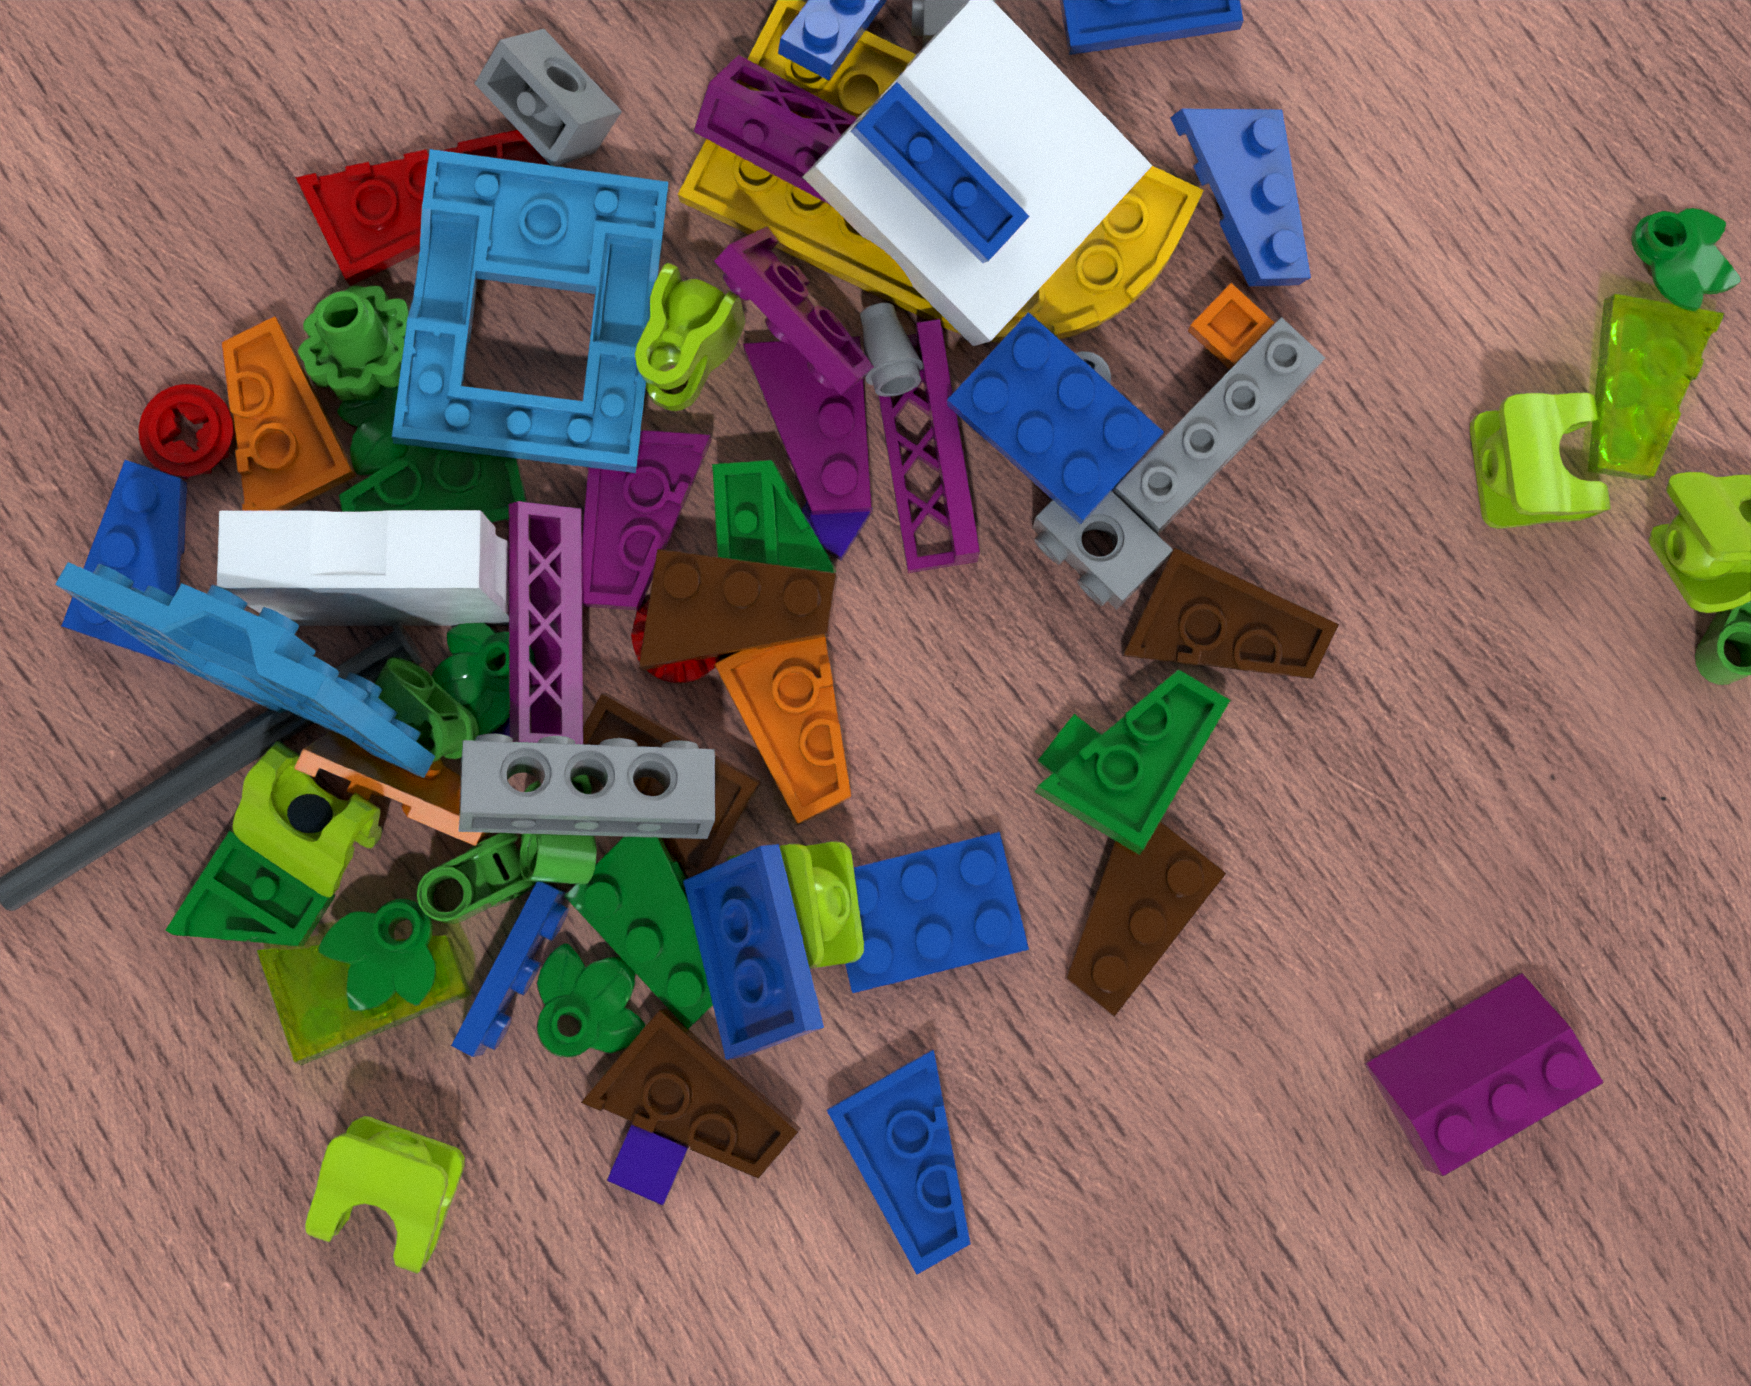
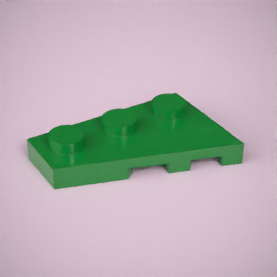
[339,447,528,523]
[564,837,713,1029]

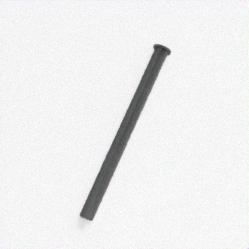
[0,622,424,911]

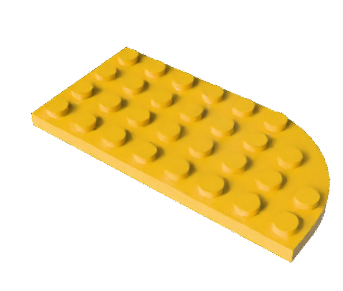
[678,0,1204,343]

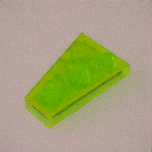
[1587,294,1725,481]
[257,935,472,1065]

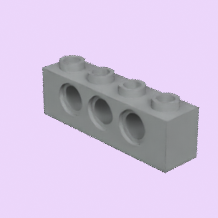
[1113,317,1325,535]
[459,734,715,839]

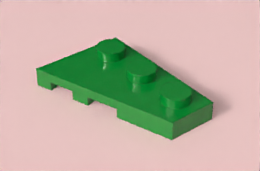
[1035,669,1231,855]

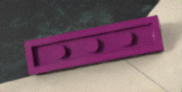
[693,55,857,205]
[878,319,980,573]
[509,501,583,744]

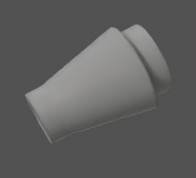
[860,303,923,397]

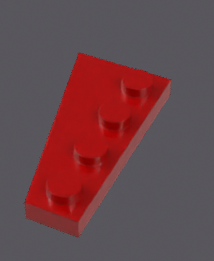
[295,130,551,286]

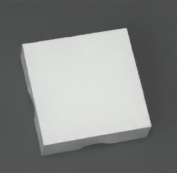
[803,0,1152,346]
[217,510,509,626]

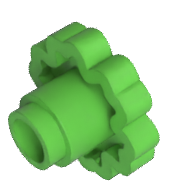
[298,286,410,401]

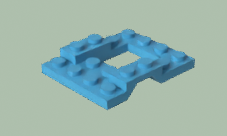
[392,149,669,473]
[55,562,435,778]

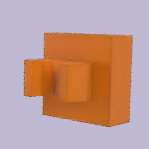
[1188,283,1275,370]

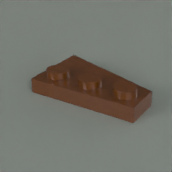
[1122,548,1339,679]
[581,1007,801,1179]

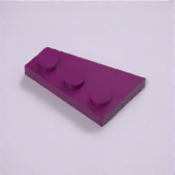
[714,226,874,396]
[743,336,872,515]
[582,430,712,611]

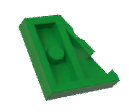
[712,460,836,573]
[165,830,336,947]

